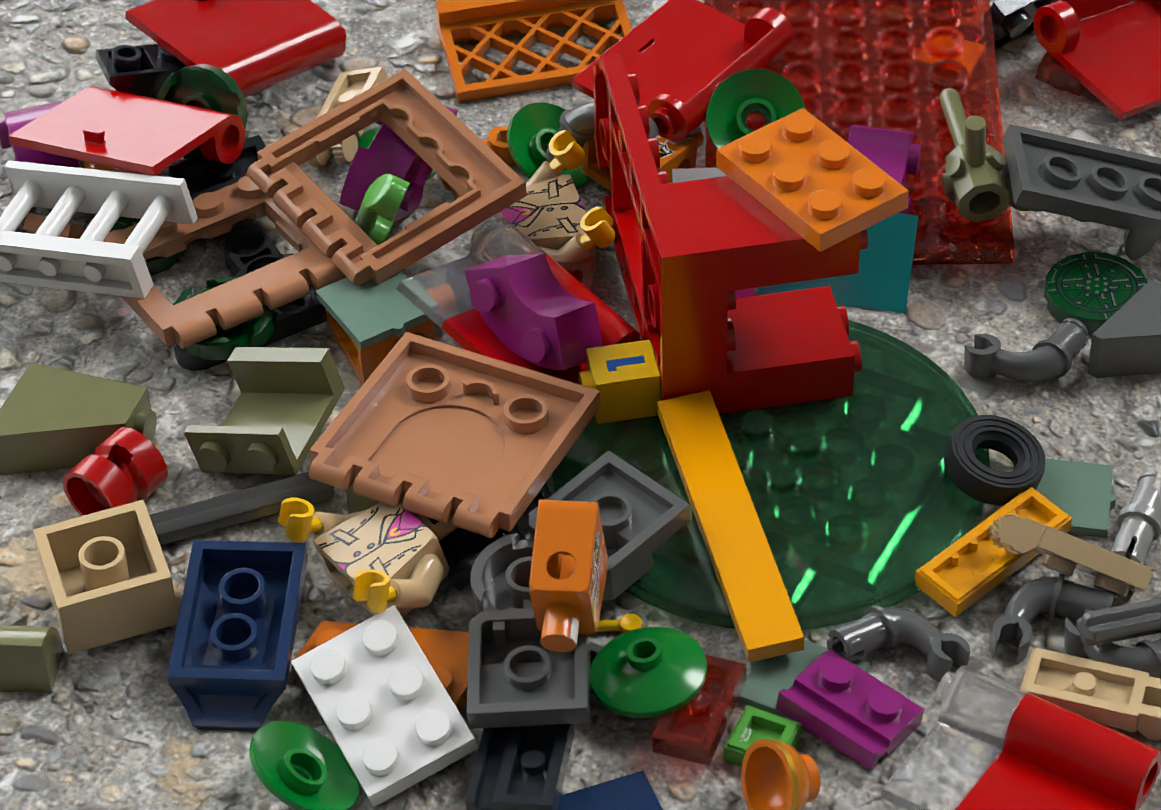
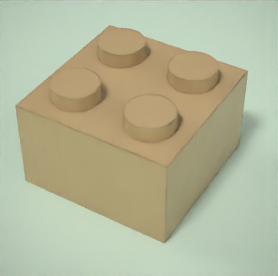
[33,499,179,655]

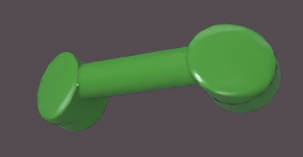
[355,174,410,245]

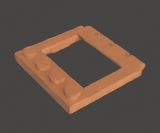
[247,68,527,286]
[103,175,346,349]

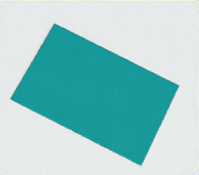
[758,213,918,314]

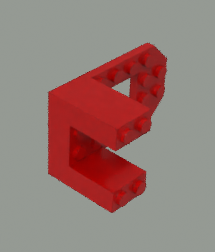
[593,54,868,414]

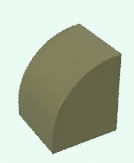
[0,625,64,693]

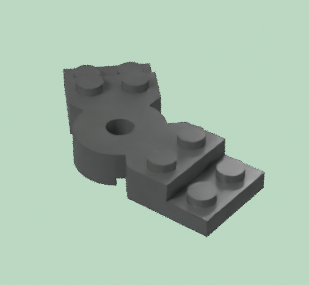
[467,450,691,729]

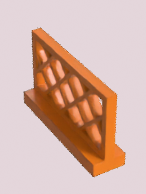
[435,0,632,102]

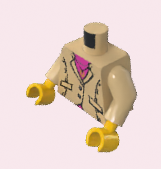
[472,130,615,275]
[278,498,458,618]

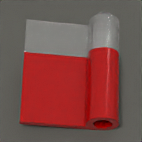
[397,217,640,384]
[881,665,1161,810]

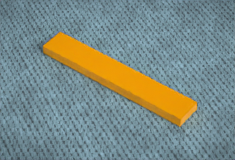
[657,390,804,663]

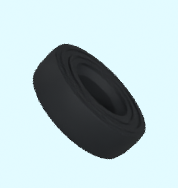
[944,415,1046,506]

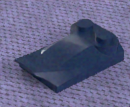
[167,540,308,731]

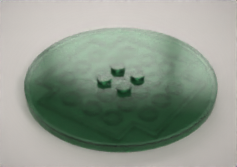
[551,320,990,630]

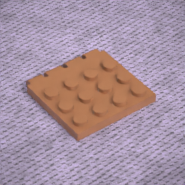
[309,332,600,538]

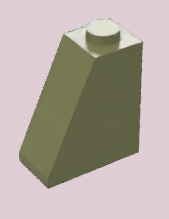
[0,363,157,475]

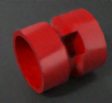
[62,427,168,516]

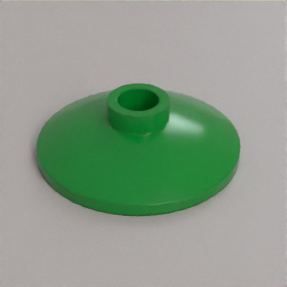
[706,69,806,149]
[507,102,590,189]
[590,627,707,718]
[249,721,359,810]

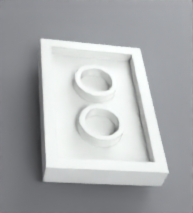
[291,605,478,808]

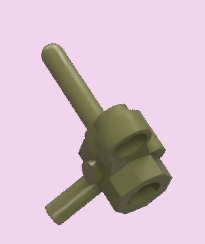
[939,88,1031,222]

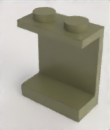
[183,347,345,475]

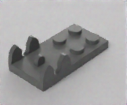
[1002,124,1161,261]

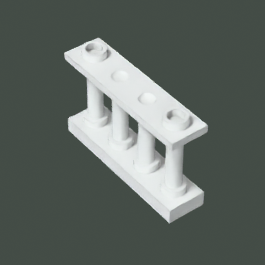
[0,161,198,299]

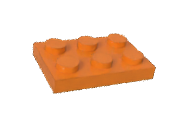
[716,108,909,252]

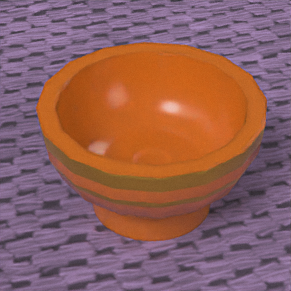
[741,739,821,810]

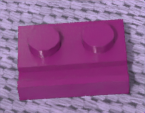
[775,649,924,771]

